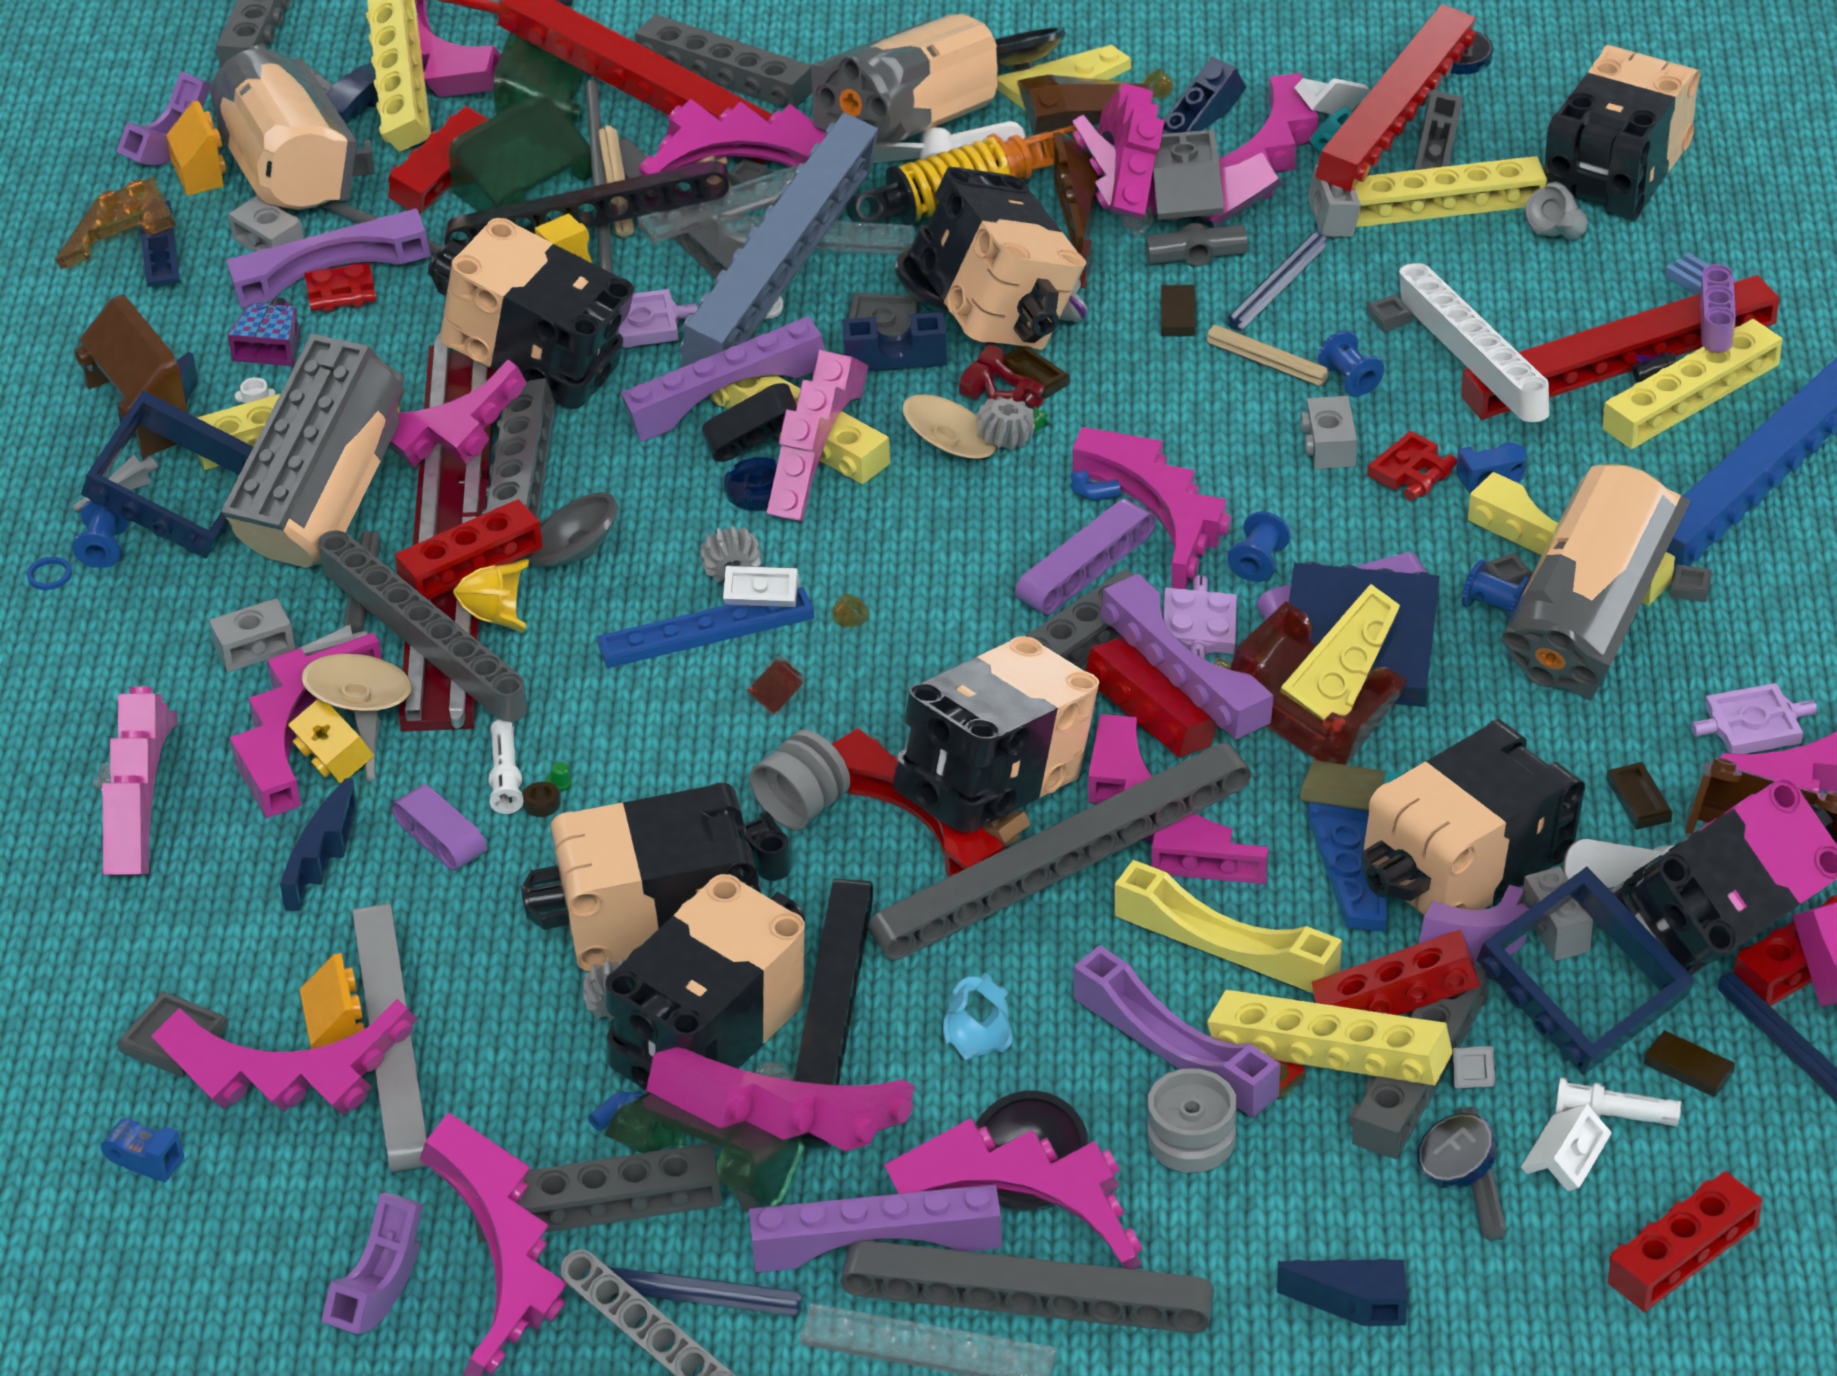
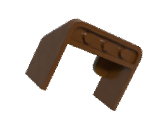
[74,294,188,458]
[1685,757,1837,844]

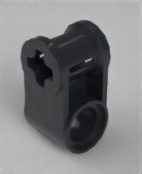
[744,811,791,881]

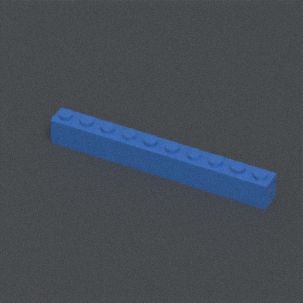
[1666,357,1837,567]

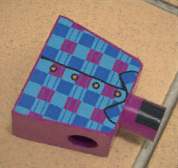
[228,297,299,366]

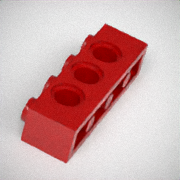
[394,499,543,600]
[1734,895,1837,1006]
[1312,929,1480,1015]
[1607,1171,1762,1313]

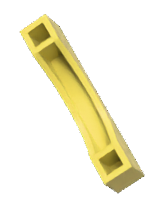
[1468,472,1675,606]
[1115,860,1342,994]

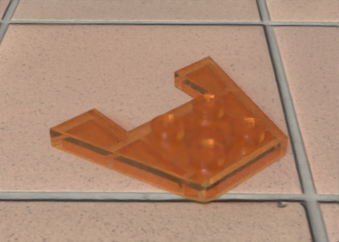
[55,177,176,269]

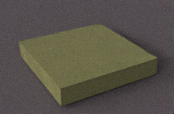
[1300,760,1386,811]

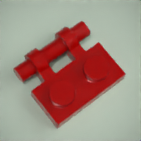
[304,263,377,313]
[1367,430,1457,501]

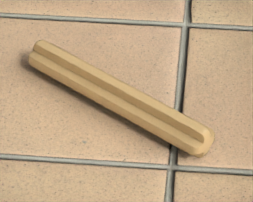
[598,126,634,238]
[1207,325,1329,386]

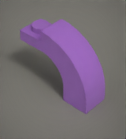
[116,71,210,165]
[1419,885,1530,961]
[321,1192,423,1334]

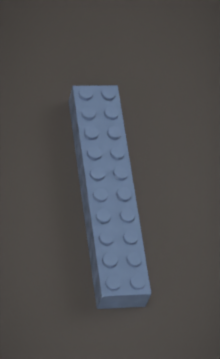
[679,112,878,368]

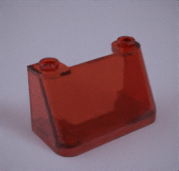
[1230,601,1407,765]

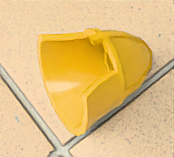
[453,559,529,634]

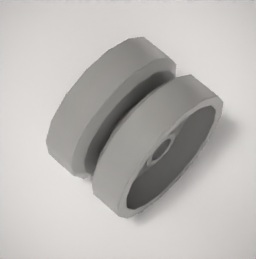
[1148,1068,1237,1173]

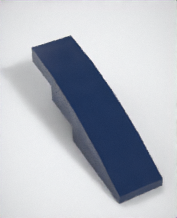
[326,62,379,122]
[138,200,180,287]
[280,778,357,911]

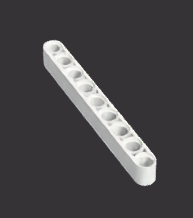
[1399,263,1550,422]

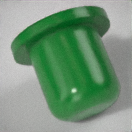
[1033,406,1051,432]
[545,762,571,791]

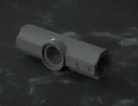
[1145,223,1248,266]

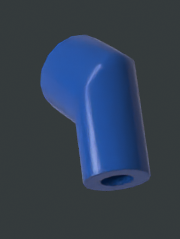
[1070,470,1121,501]
[588,1092,649,1131]

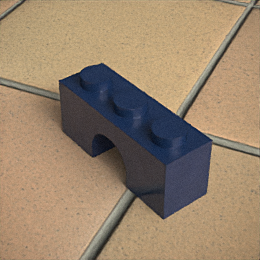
[842,312,947,370]

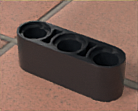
[702,383,797,462]

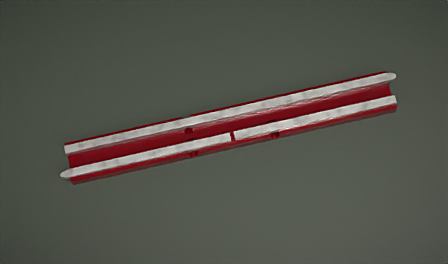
[399,334,496,732]

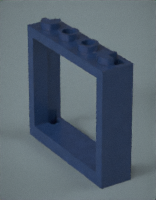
[81,390,253,559]
[1476,866,1695,1076]

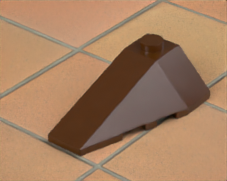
[1017,74,1154,135]

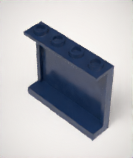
[1279,562,1440,707]

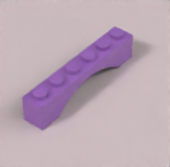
[226,208,431,308]
[621,316,825,442]
[1101,574,1274,740]
[1073,945,1280,1118]
[749,1184,1002,1273]

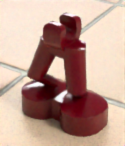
[959,344,1044,410]

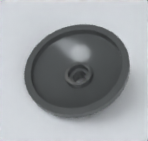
[526,492,618,567]

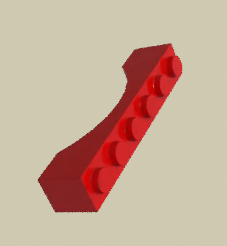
[832,728,1005,877]

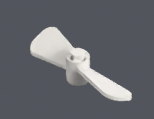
[872,121,1026,163]
[1563,839,1675,888]

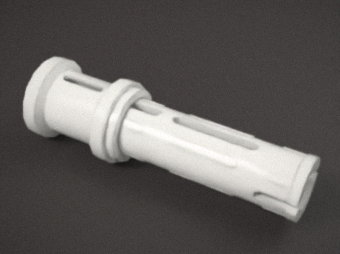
[488,720,523,814]
[1555,1078,1681,1127]

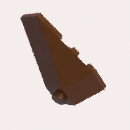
[1053,132,1103,259]

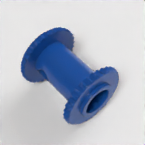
[1317,330,1385,397]
[72,501,130,568]
[1227,511,1291,582]
[1462,560,1530,622]

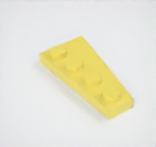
[997,45,1131,111]
[1280,584,1400,737]

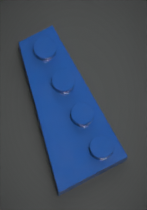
[1306,803,1387,932]

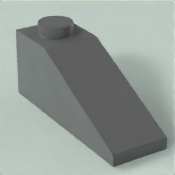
[1414,90,1463,170]

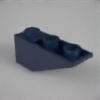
[1162,56,1247,134]
[1277,1259,1407,1326]

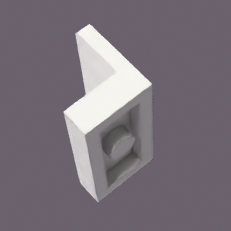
[1294,78,1370,114]
[723,566,801,607]
[1521,1104,1611,1191]

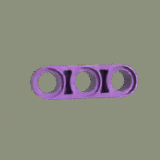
[1699,264,1736,353]
[391,784,487,871]

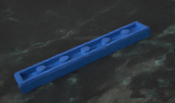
[597,587,814,668]

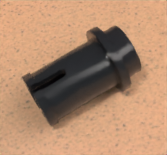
[1632,352,1677,382]

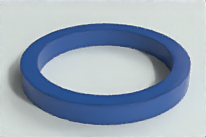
[27,557,72,590]

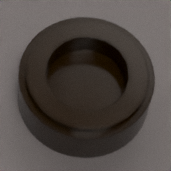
[522,781,560,817]

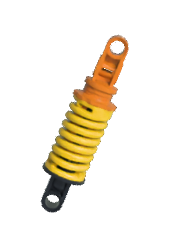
[846,126,1085,226]

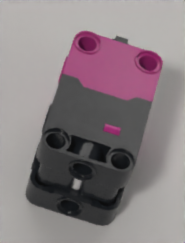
[1610,779,1837,975]

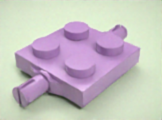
[618,289,697,348]
[1163,575,1237,659]
[1691,683,1817,754]

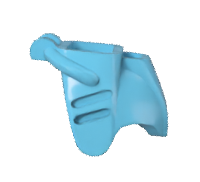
[943,973,1012,1060]

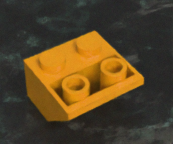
[166,100,226,196]
[299,953,364,1049]

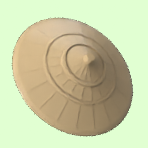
[903,394,997,458]
[302,654,412,711]

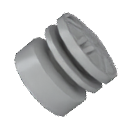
[749,729,850,830]

